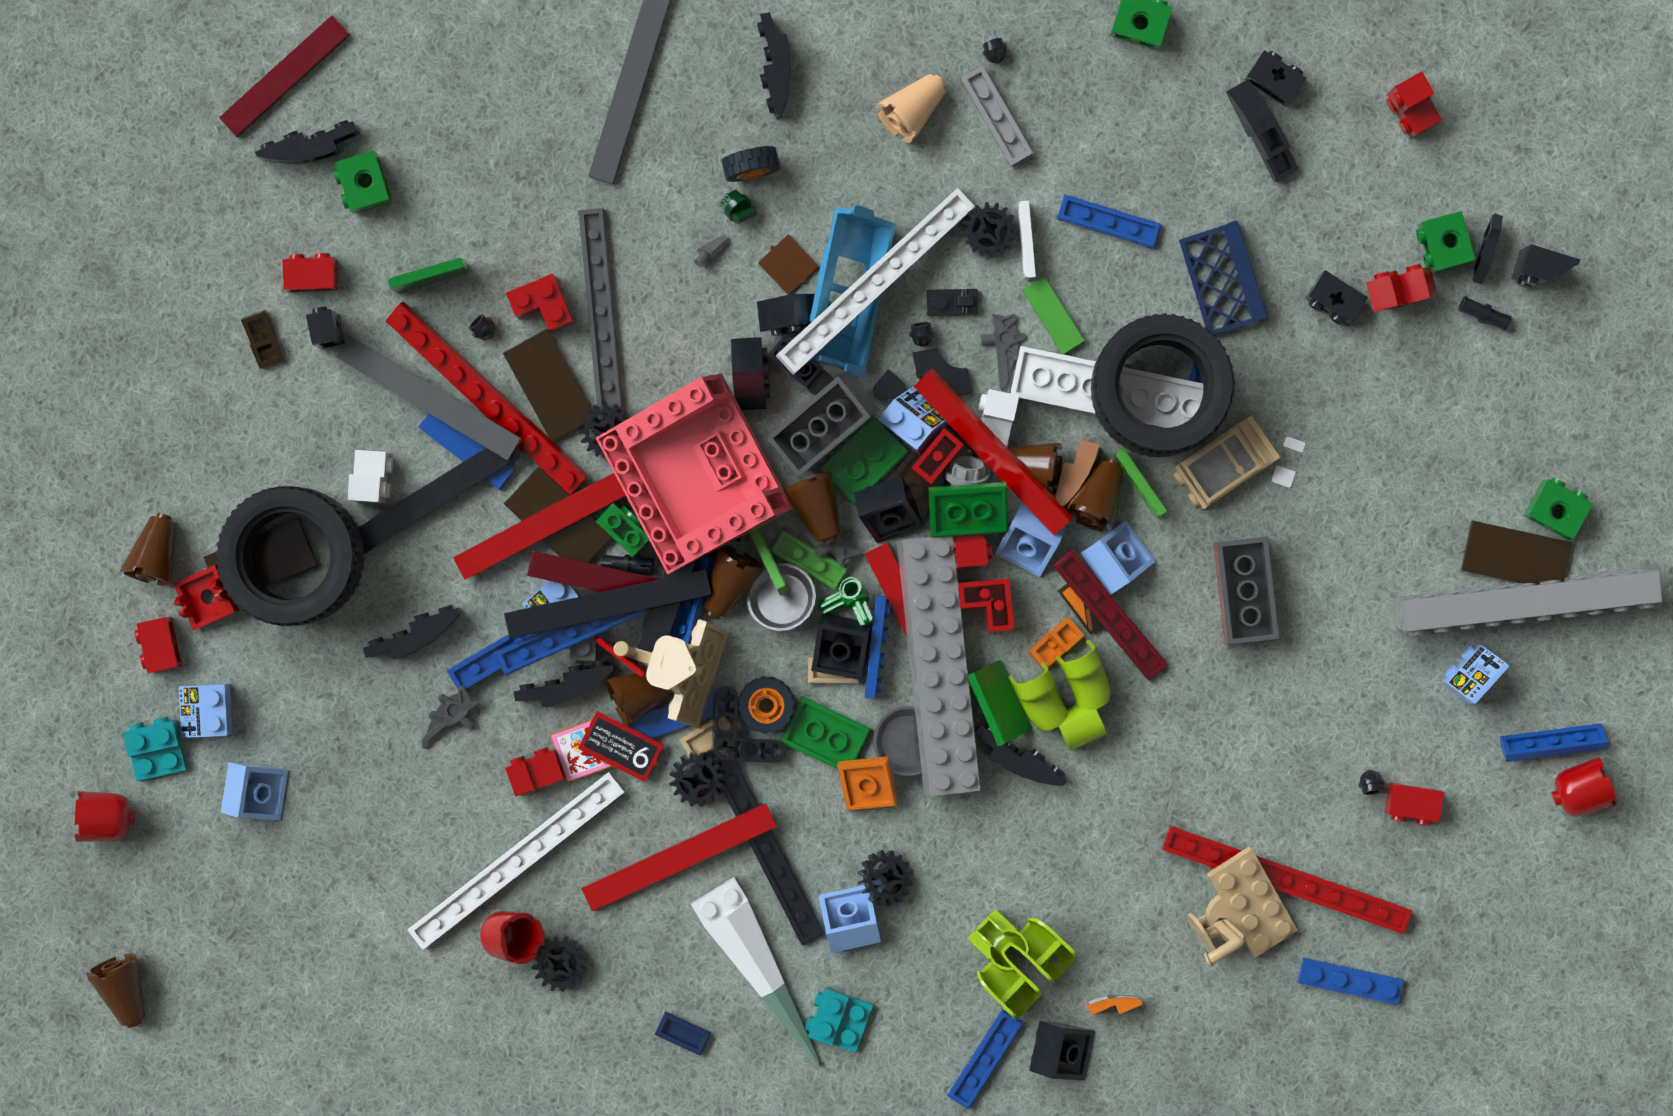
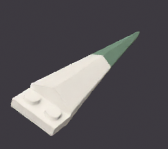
[691,877,820,1066]

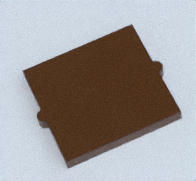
[758,234,819,295]

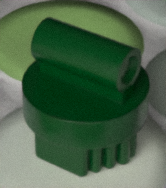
[720,189,757,224]

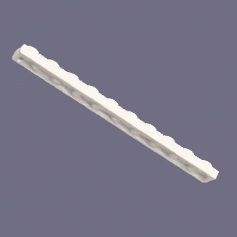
[776,188,975,375]
[408,772,625,950]

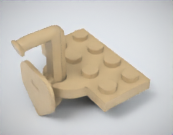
[613,619,729,728]
[1187,847,1298,967]

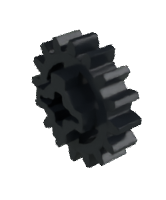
[962,202,1017,258]
[578,402,631,457]
[669,751,725,807]
[858,850,913,906]
[532,935,588,992]

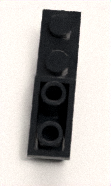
[757,12,791,119]
[1225,79,1299,182]
[255,120,360,164]
[768,336,834,396]
[363,604,462,660]
[513,660,615,707]
[974,724,1067,786]

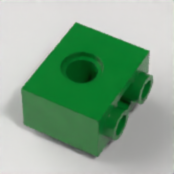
[1110,0,1173,51]
[333,150,392,214]
[1416,211,1476,273]
[1523,477,1593,540]
[596,503,650,557]

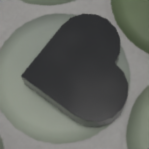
[873,369,906,401]

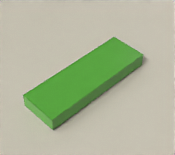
[1022,277,1084,355]
[1113,448,1167,517]
[750,528,789,596]
[770,530,849,590]

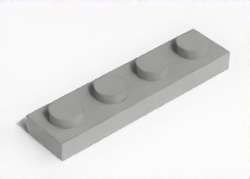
[960,65,1033,167]

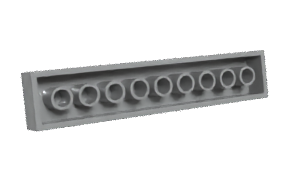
[897,536,981,796]
[1393,568,1662,635]

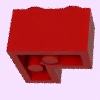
[1386,71,1442,138]
[1366,264,1438,312]
[506,273,574,333]
[953,534,992,568]
[958,578,1014,632]

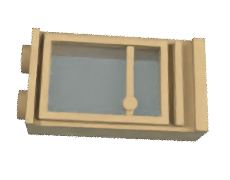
[1172,415,1280,510]

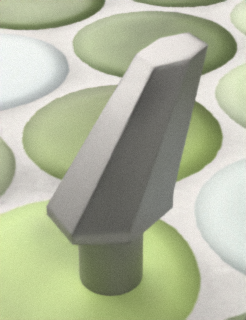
[694,236,730,267]

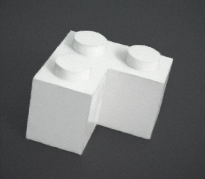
[978,389,1019,447]
[348,450,393,504]

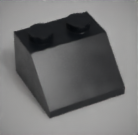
[1511,244,1580,289]
[854,476,924,543]
[811,614,873,680]
[1029,1021,1095,1081]

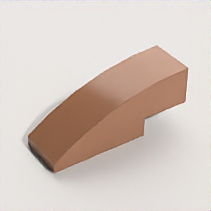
[1055,440,1100,507]

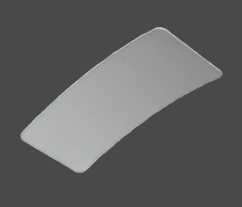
[1272,437,1305,488]

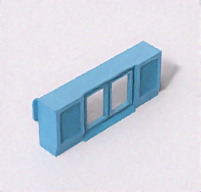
[809,205,896,378]

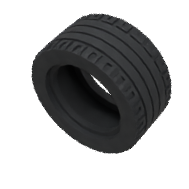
[1090,313,1235,458]
[216,486,365,626]

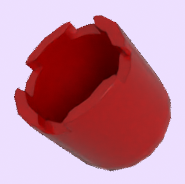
[1551,757,1617,817]
[75,791,136,842]
[480,911,544,964]

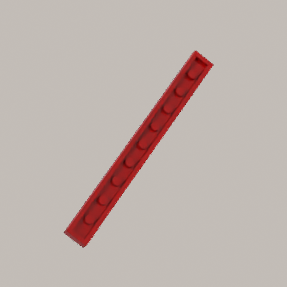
[385,301,589,495]
[1161,825,1412,934]

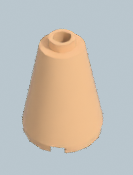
[876,74,946,143]

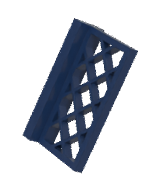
[1179,220,1268,335]

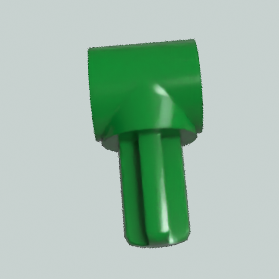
[819,577,874,627]

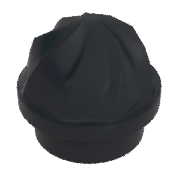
[982,38,1007,64]
[469,314,496,341]
[909,322,935,347]
[1358,770,1384,795]

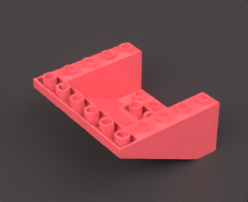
[596,373,793,574]

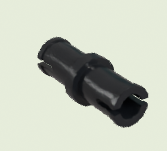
[1458,296,1512,331]
[601,554,654,575]

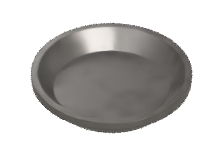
[747,563,816,632]
[873,706,922,776]

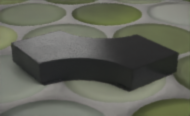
[1473,213,1503,284]
[912,348,972,396]

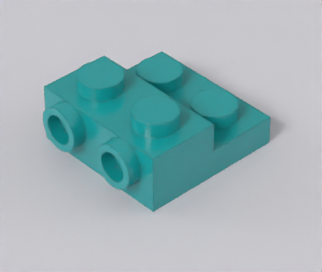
[123,717,188,781]
[805,987,873,1053]

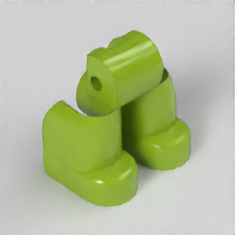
[1008,640,1111,751]
[967,909,1078,1021]

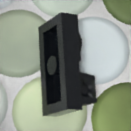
[926,289,978,316]

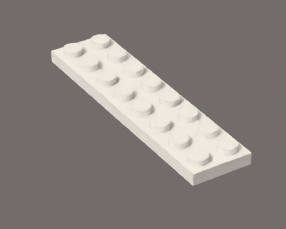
[1011,346,1211,438]

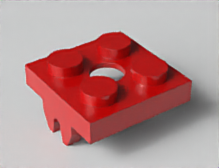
[174,564,239,631]

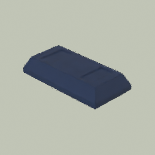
[654,1011,711,1056]

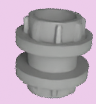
[943,456,990,486]

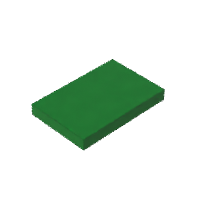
[388,258,470,294]
[819,416,909,505]
[929,482,1008,538]
[967,659,1031,746]
[781,696,871,769]

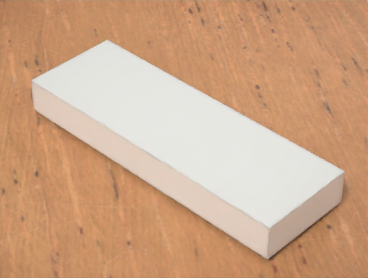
[1017,201,1036,280]

